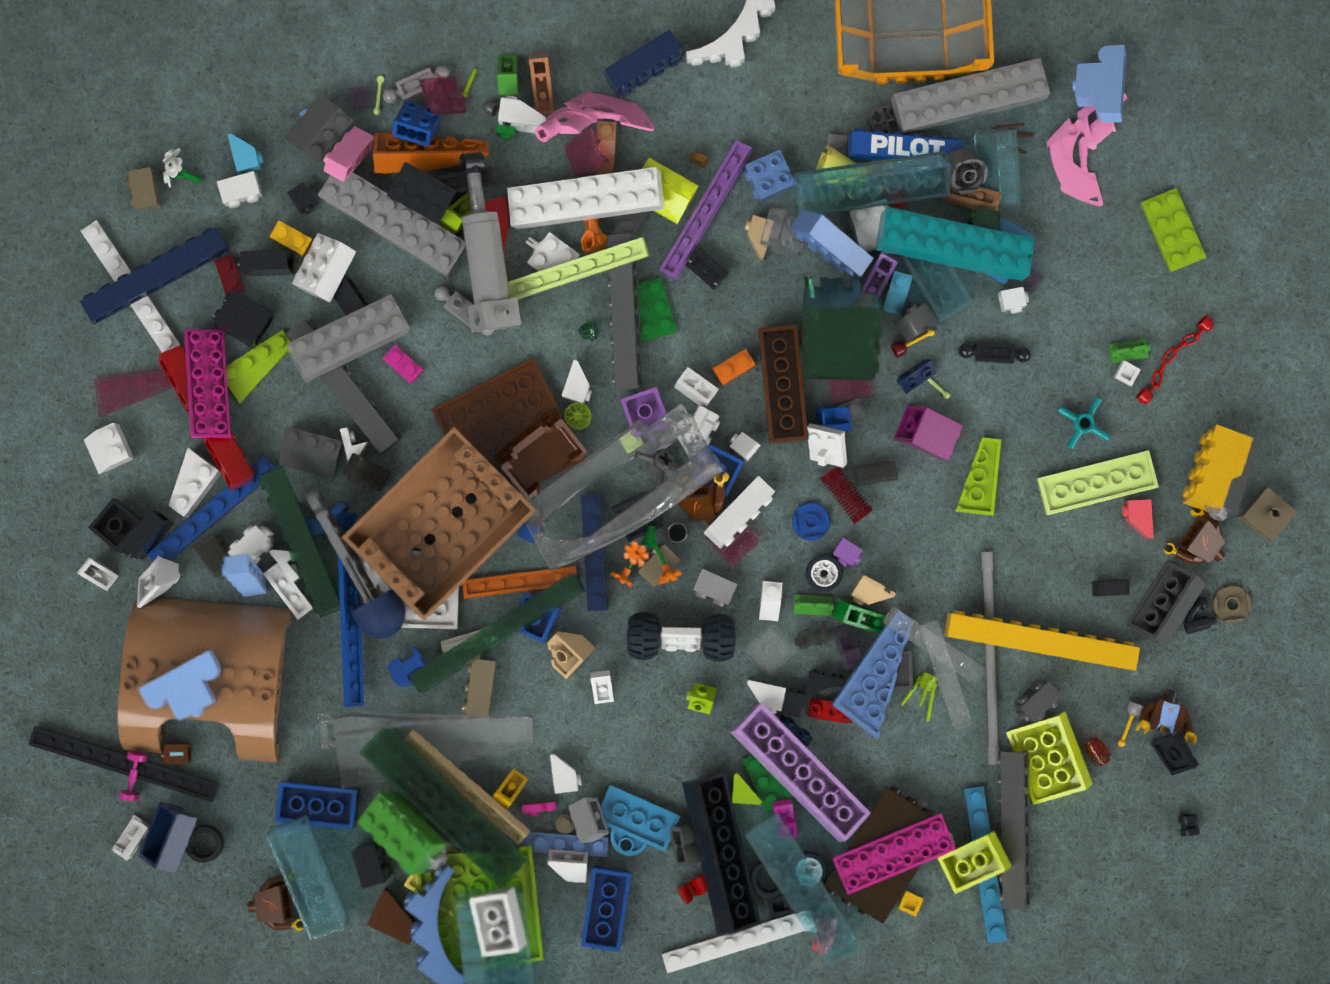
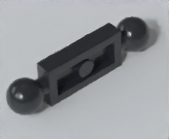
[958,342,1031,364]

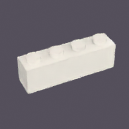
[704,476,775,549]

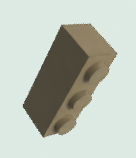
[462,658,497,719]

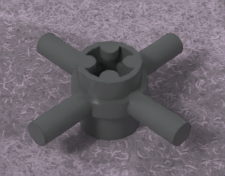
[634,437,687,490]

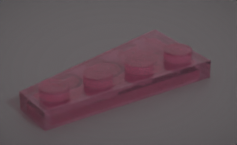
[94,370,173,418]

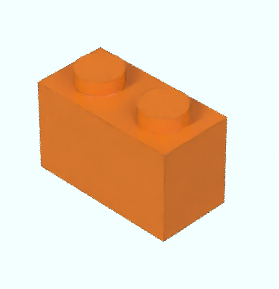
[713,349,756,387]

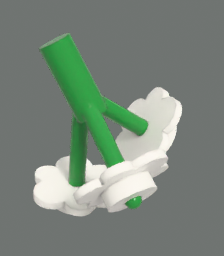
[162,148,202,187]

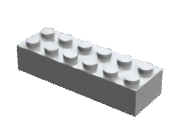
[287,294,409,383]

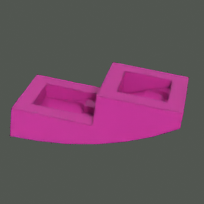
[772,799,798,841]

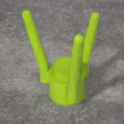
[900,672,938,722]

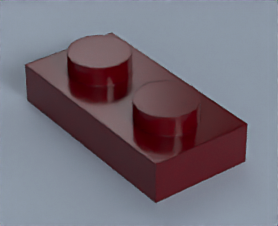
[214,254,246,295]

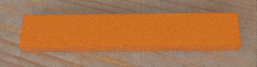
[462,566,579,599]

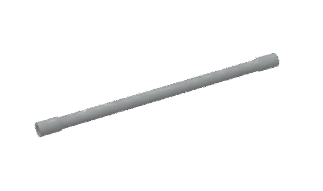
[981,552,1000,765]

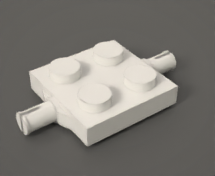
[526,232,580,281]

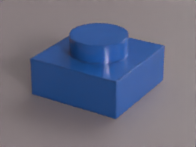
[516,520,542,544]

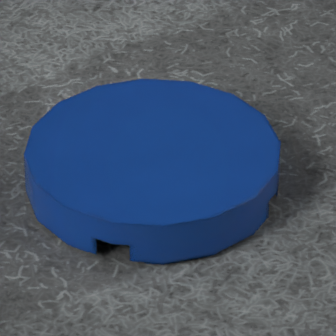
[792,503,830,541]

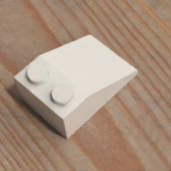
[498,96,557,136]

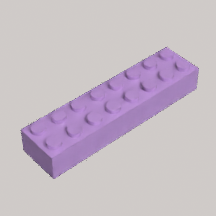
[730,703,871,842]

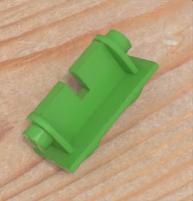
[1108,338,1150,363]
[793,595,833,616]

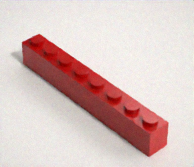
[158,345,255,491]

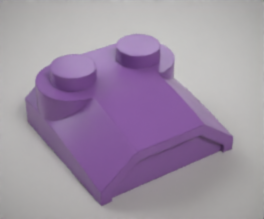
[620,387,669,436]

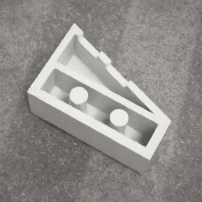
[168,448,221,518]

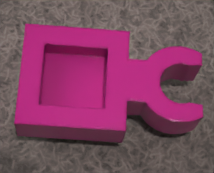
[522,801,556,816]

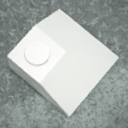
[137,556,180,608]

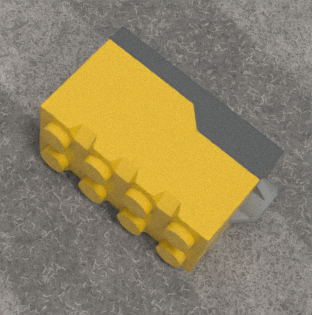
[1182,425,1260,521]

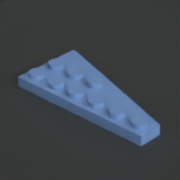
[831,610,913,739]

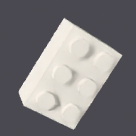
[292,233,356,302]

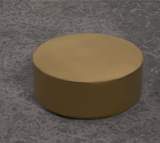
[689,152,709,167]

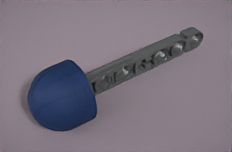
[306,487,406,639]

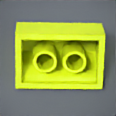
[642,158,698,224]

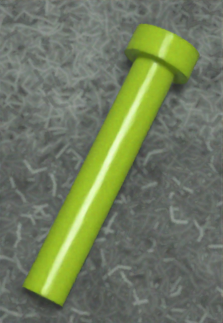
[460,68,478,99]

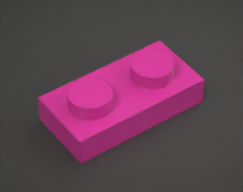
[383,344,424,384]

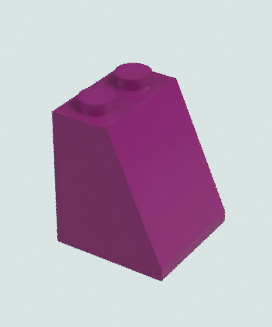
[893,404,963,461]

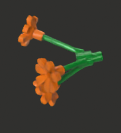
[610,526,682,588]

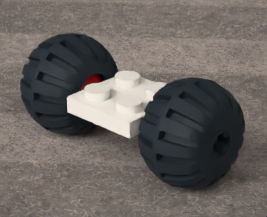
[627,612,736,662]

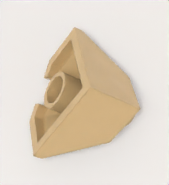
[850,575,896,606]
[547,632,596,679]

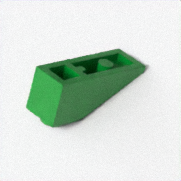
[832,599,891,633]

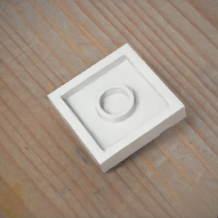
[807,424,847,468]

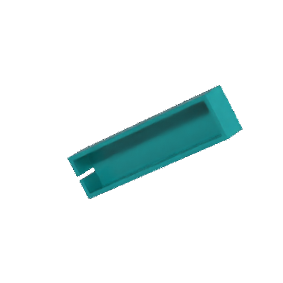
[875,207,1035,281]

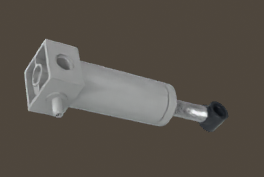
[459,152,521,333]

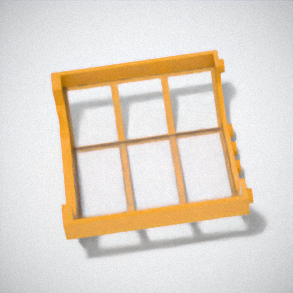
[834,0,994,84]

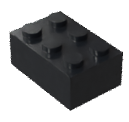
[387,162,457,224]

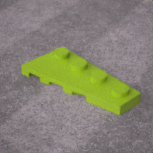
[226,330,291,404]
[955,437,1001,516]

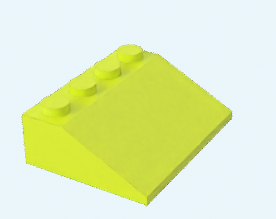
[1006,711,1093,805]

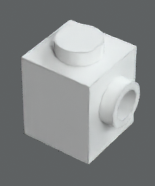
[998,287,1029,314]

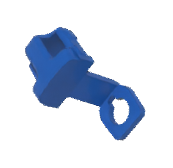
[388,646,425,687]

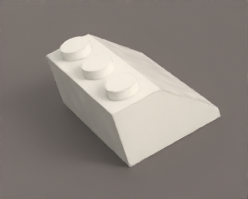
[470,887,527,957]

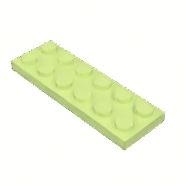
[1037,450,1159,516]

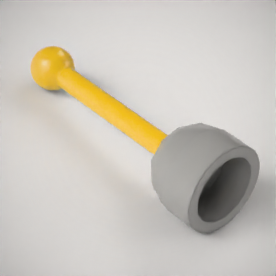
[1118,701,1144,747]

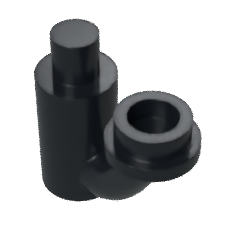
[1183,596,1217,635]

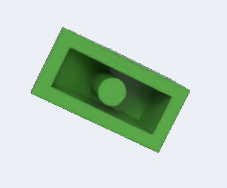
[497,55,518,96]

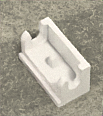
[674,367,719,408]
[112,814,150,861]

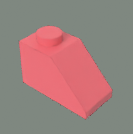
[1122,500,1154,539]

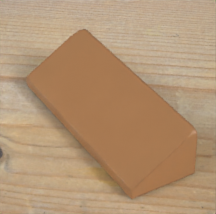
[941,181,1002,215]

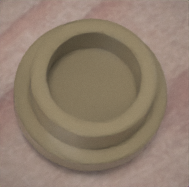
[555,814,575,834]

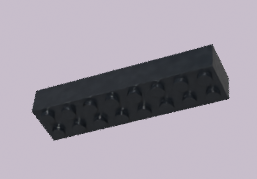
[682,772,761,936]

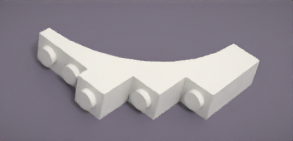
[686,0,775,67]

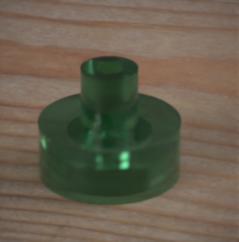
[578,321,599,341]

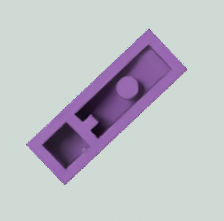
[858,252,901,310]

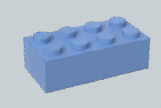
[790,209,873,277]

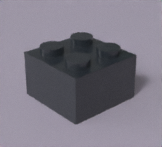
[88,498,142,554]
[351,841,392,889]

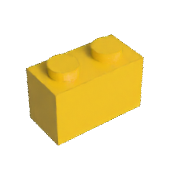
[269,220,313,257]

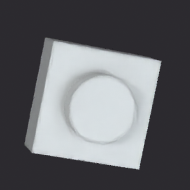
[1113,360,1141,386]

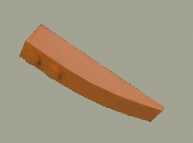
[373,132,489,174]

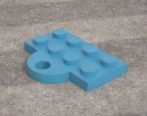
[600,785,681,856]

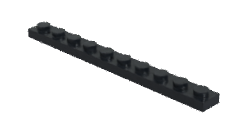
[28,726,219,802]

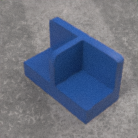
[816,407,852,431]

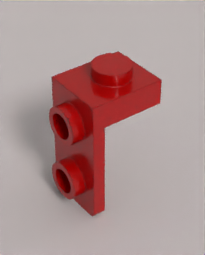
[807,698,852,724]

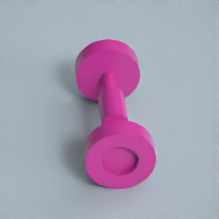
[119,751,147,801]

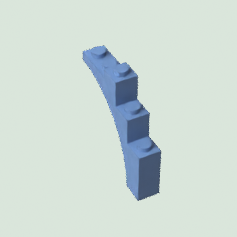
[404,863,466,984]

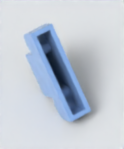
[1072,45,1126,123]
[139,650,222,720]

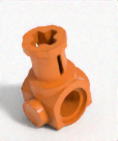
[581,218,608,254]

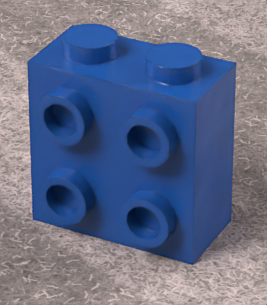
[392,100,442,147]

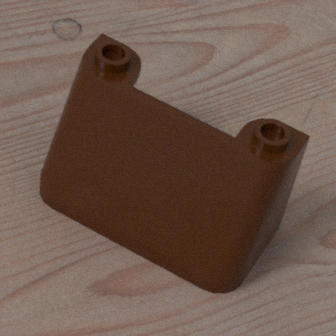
[494,410,588,500]

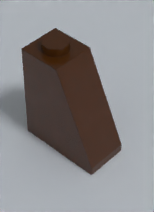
[367,887,416,945]

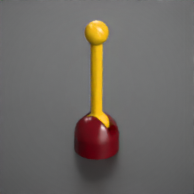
[891,329,935,358]

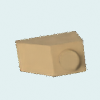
[745,215,775,261]

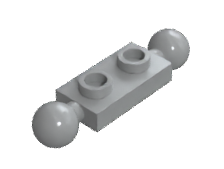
[383,65,450,104]
[435,286,495,336]

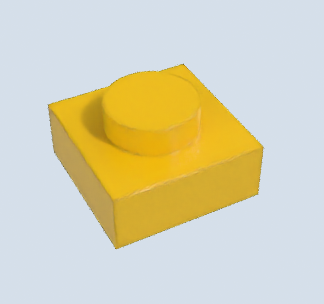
[897,890,924,917]

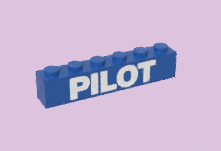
[847,128,964,166]

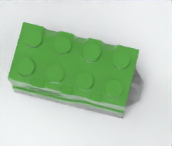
[357,791,455,875]

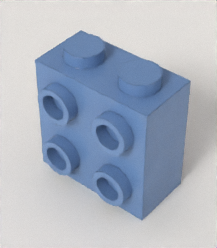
[743,149,796,203]

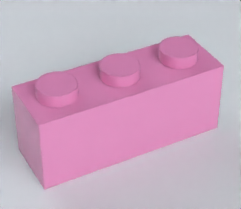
[324,126,374,182]

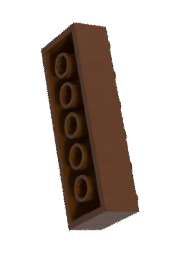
[758,325,808,445]

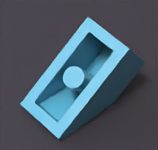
[228,134,264,175]
[882,271,913,315]

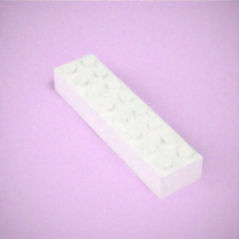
[507,167,665,229]

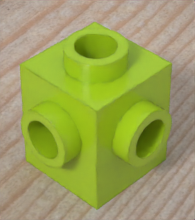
[686,682,717,715]

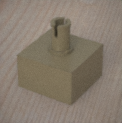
[1238,487,1297,542]

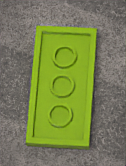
[1140,188,1206,273]

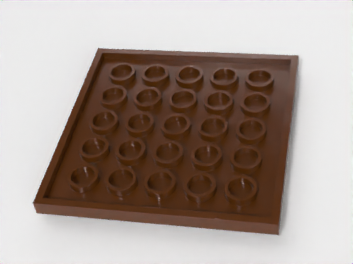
[431,358,585,500]

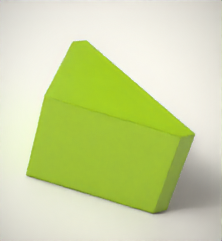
[731,772,762,805]

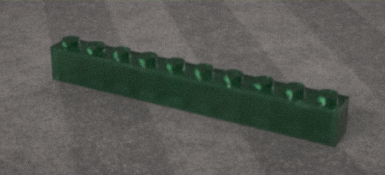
[409,573,586,693]

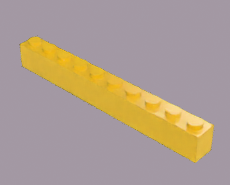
[944,610,1140,670]

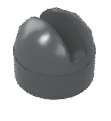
[483,100,499,117]

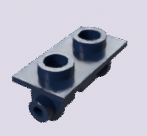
[896,358,937,394]
[779,714,813,747]

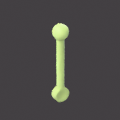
[373,76,385,115]
[927,378,950,399]

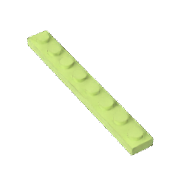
[508,237,649,300]

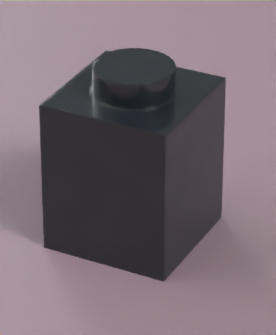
[287,182,318,215]

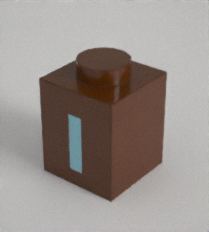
[161,743,191,764]

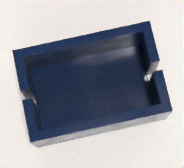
[139,802,197,874]

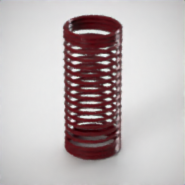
[819,466,873,524]

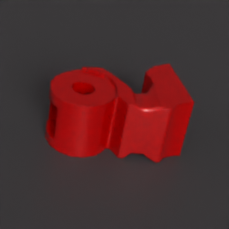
[676,874,707,905]

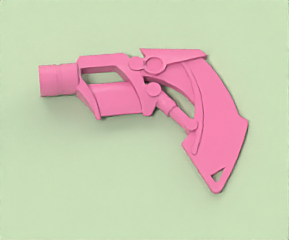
[535,90,655,142]
[1046,93,1127,206]

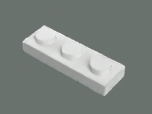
[263,563,314,620]

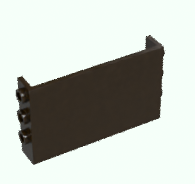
[823,785,934,924]

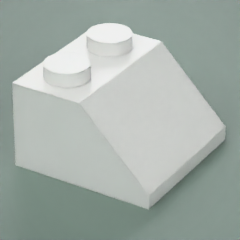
[849,201,888,252]
[84,422,134,475]

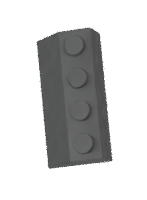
[1126,561,1206,648]

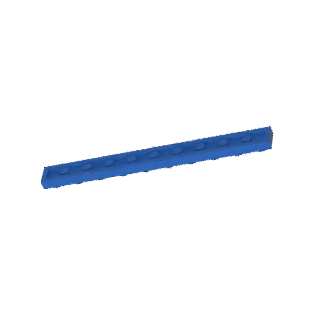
[336,513,364,707]

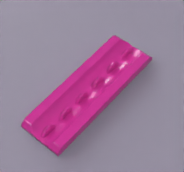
[184,329,231,438]
[833,813,956,894]

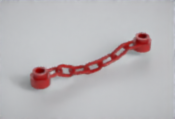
[1135,315,1214,405]

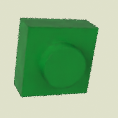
[495,125,516,140]

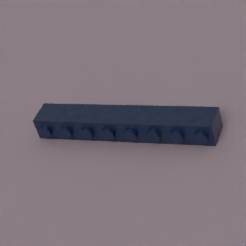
[80,227,230,325]

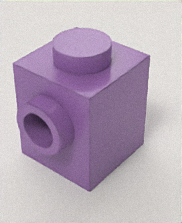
[832,538,863,567]

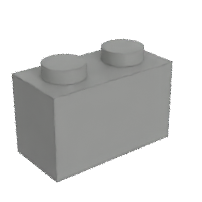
[693,569,737,607]
[568,797,609,843]

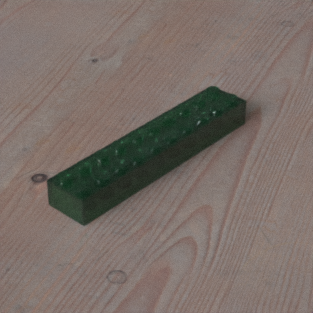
[359,723,529,889]

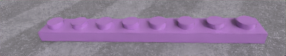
[659,140,754,280]

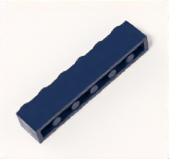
[581,494,608,611]

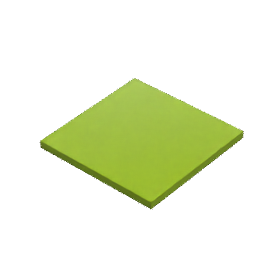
[417,844,544,969]

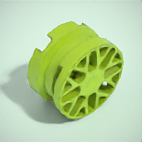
[565,402,592,430]

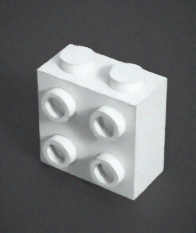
[228,525,275,564]

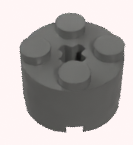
[943,148,988,194]
[893,300,939,342]

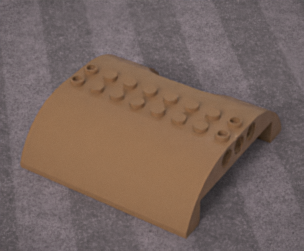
[118,598,292,763]

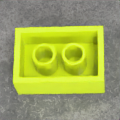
[938,831,1012,894]

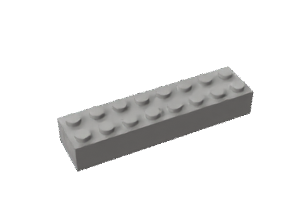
[891,58,1050,135]
[318,172,466,279]

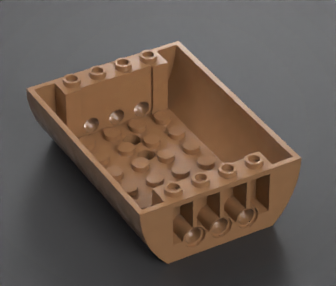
[342,428,536,621]

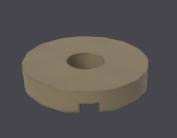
[1212,585,1252,623]

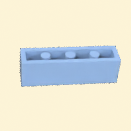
[222,554,267,597]

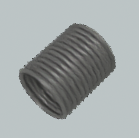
[667,522,689,543]

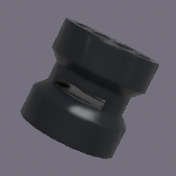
[1178,814,1200,836]

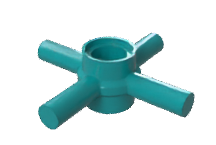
[1057,397,1111,450]

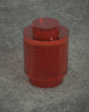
[1084,736,1111,766]

